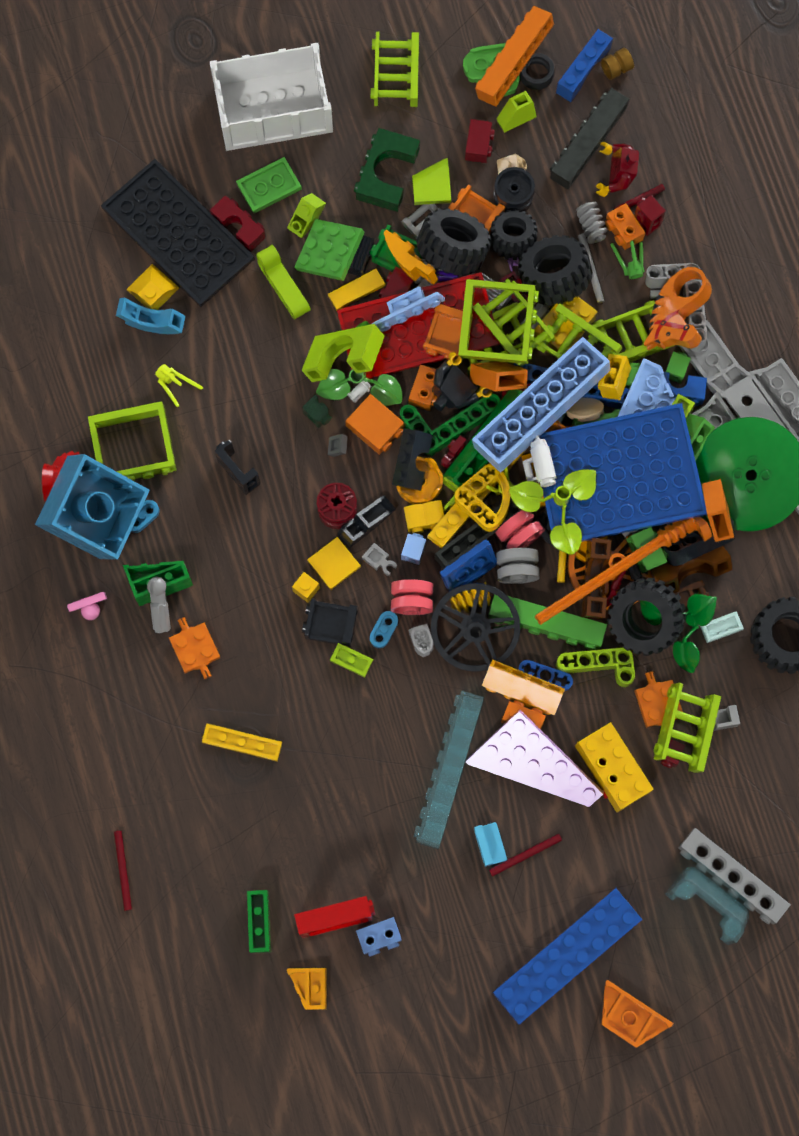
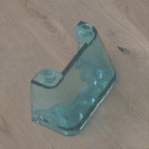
[665,867,749,945]

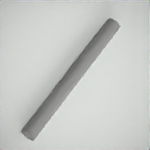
[578,233,604,304]

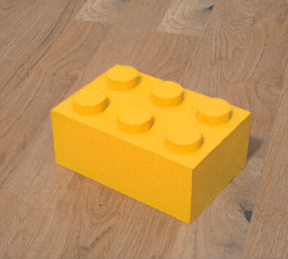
[534,297,598,354]

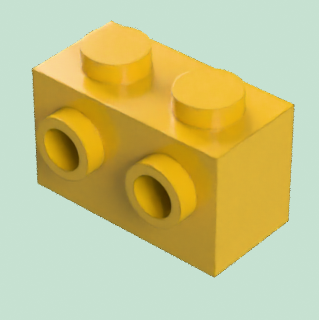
[598,354,631,400]

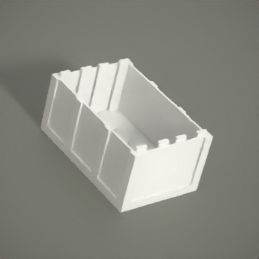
[210,43,333,151]

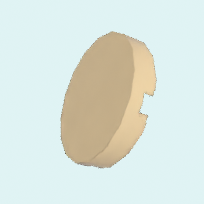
[566,398,604,422]

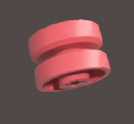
[496,510,545,549]
[391,579,433,615]

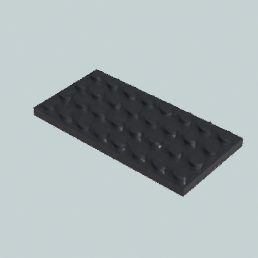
[101,159,255,307]

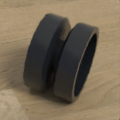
[493,167,535,213]

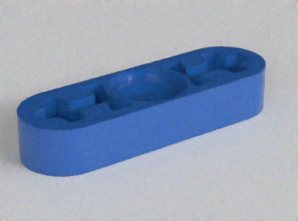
[518,660,573,691]

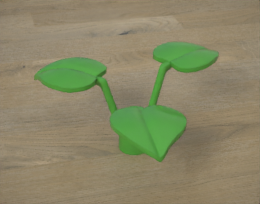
[316,321,403,406]

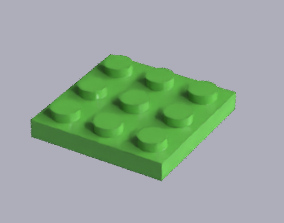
[295,219,365,281]

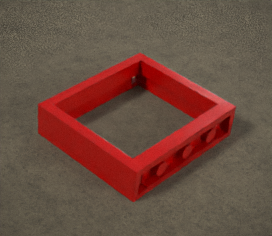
[294,896,375,938]

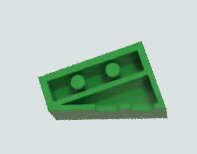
[123,561,193,606]

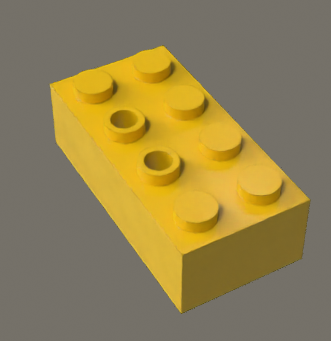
[575,722,654,813]

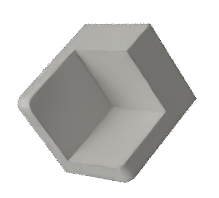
[714,705,740,731]

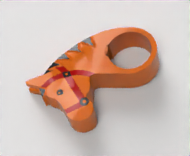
[644,267,712,350]

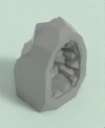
[409,624,434,657]

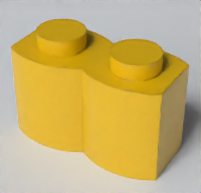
[404,500,444,534]

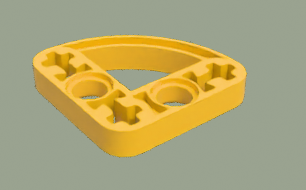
[454,464,510,532]

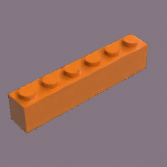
[475,6,554,107]

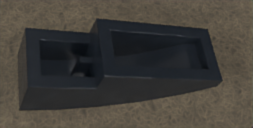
[337,495,396,548]

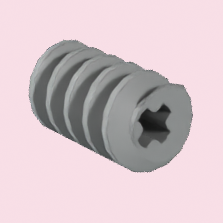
[576,202,608,244]

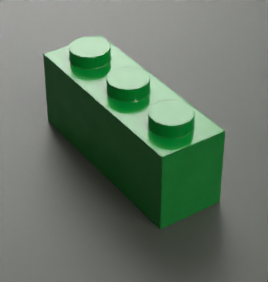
[247,890,271,953]

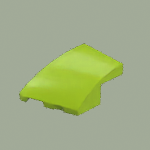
[412,158,451,205]

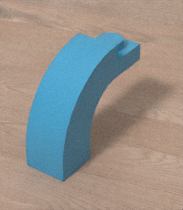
[116,297,185,334]

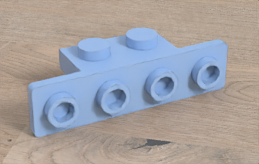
[372,286,445,332]

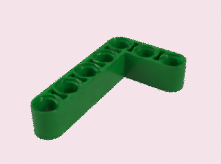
[400,394,500,456]

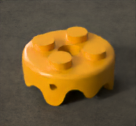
[396,456,443,504]

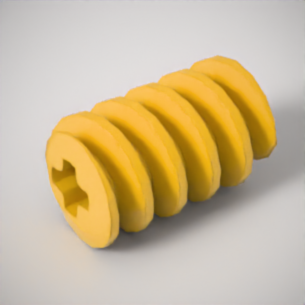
[449,582,491,613]

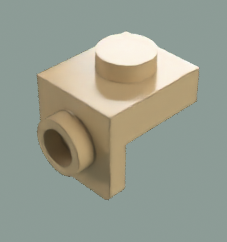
[497,154,527,175]

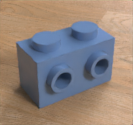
[356,917,402,957]

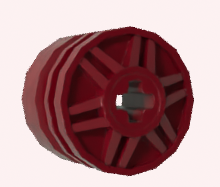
[317,482,357,529]

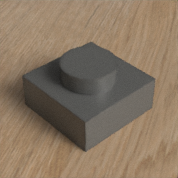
[328,434,348,457]

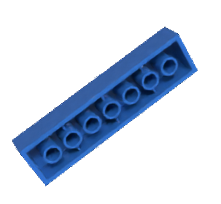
[492,888,642,1025]

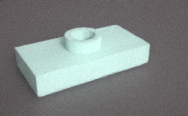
[700,611,744,643]

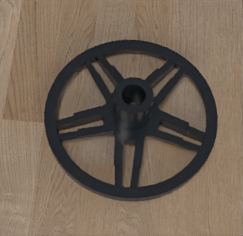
[431,583,520,671]

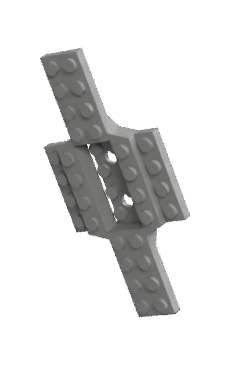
[678,320,799,514]

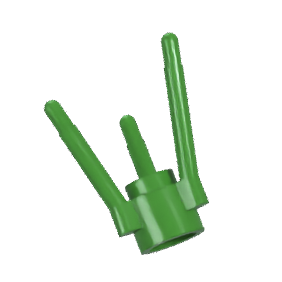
[610,241,645,279]

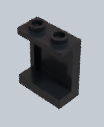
[215,440,261,495]
[302,598,358,647]

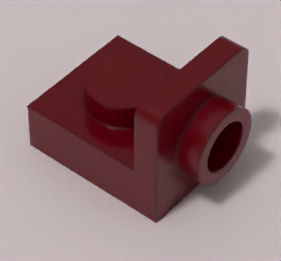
[660,739,685,768]

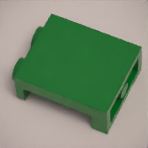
[370,225,423,271]

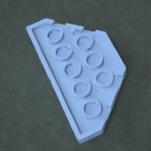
[618,358,674,417]

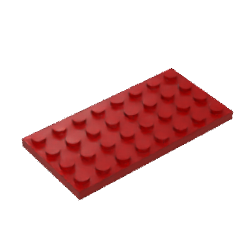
[337,272,500,379]

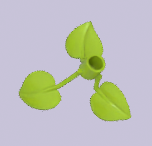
[509,469,596,555]

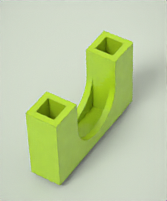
[302,324,385,382]

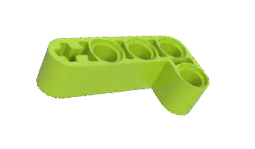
[256,245,311,320]
[556,648,635,687]

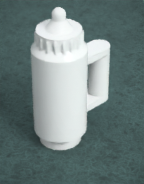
[523,435,557,487]

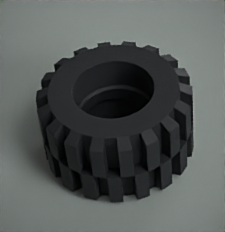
[491,209,537,260]

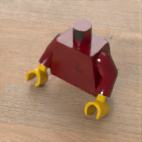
[596,142,639,197]

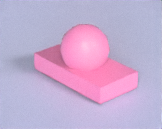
[67,592,107,620]

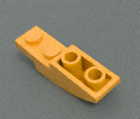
[384,230,438,285]

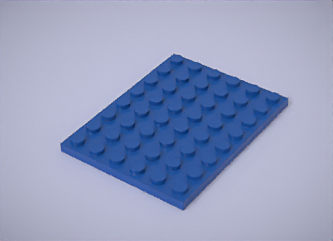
[539,403,707,542]

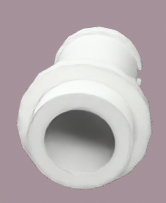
[347,381,371,403]

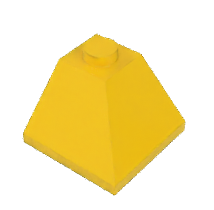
[127,264,179,310]

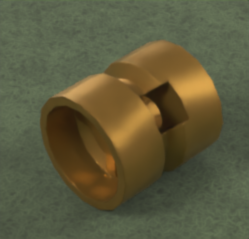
[600,48,634,80]

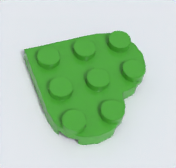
[463,43,519,97]

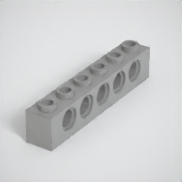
[678,828,791,924]

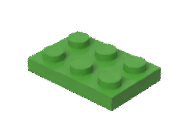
[236,157,302,214]

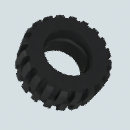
[416,208,491,276]
[518,235,593,306]
[607,578,686,656]
[750,597,799,674]

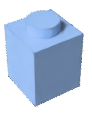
[401,533,426,565]

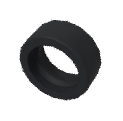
[520,53,554,90]

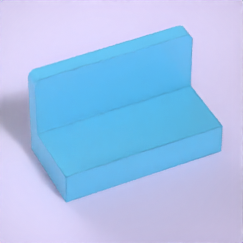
[474,822,507,867]

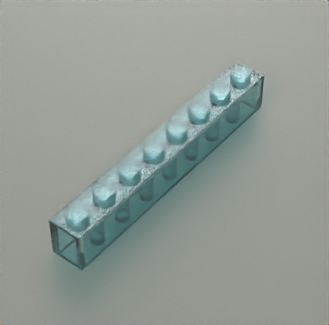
[413,691,484,850]

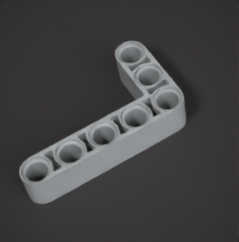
[645,263,707,352]

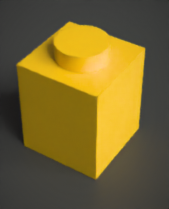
[292,572,320,603]

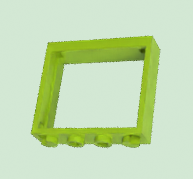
[458,279,539,364]
[88,401,177,481]

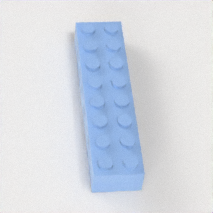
[472,337,610,473]

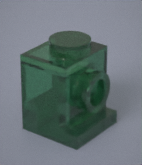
[302,395,332,428]

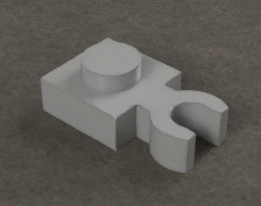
[362,543,397,576]

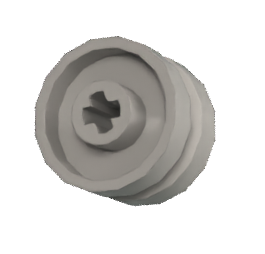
[496,548,540,584]

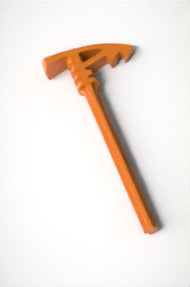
[535,517,712,625]

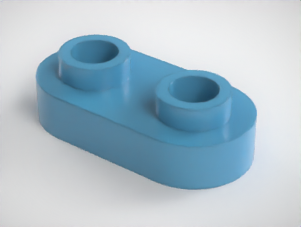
[131,500,159,533]
[370,611,398,648]

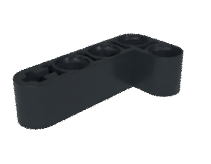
[657,519,735,566]

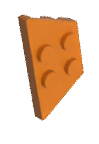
[601,980,674,1048]

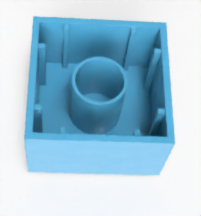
[35,454,150,559]

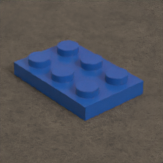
[440,539,498,597]

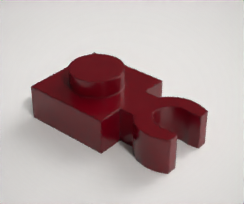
[441,436,466,469]

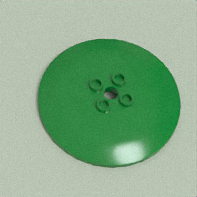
[696,417,799,531]

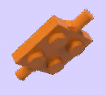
[169,617,220,679]
[634,671,683,728]

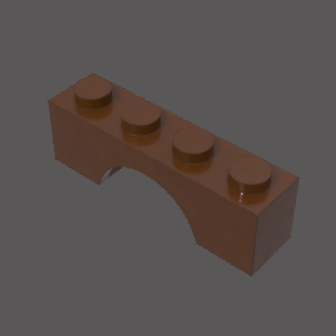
[581,538,611,619]
[651,546,733,593]

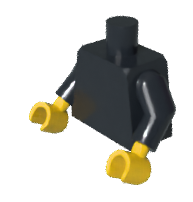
[432,352,492,411]

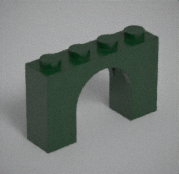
[354,128,420,212]

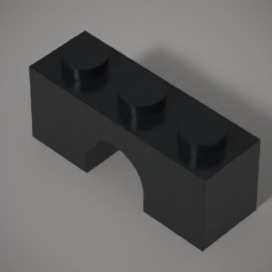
[392,429,433,491]

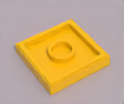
[307,537,361,590]

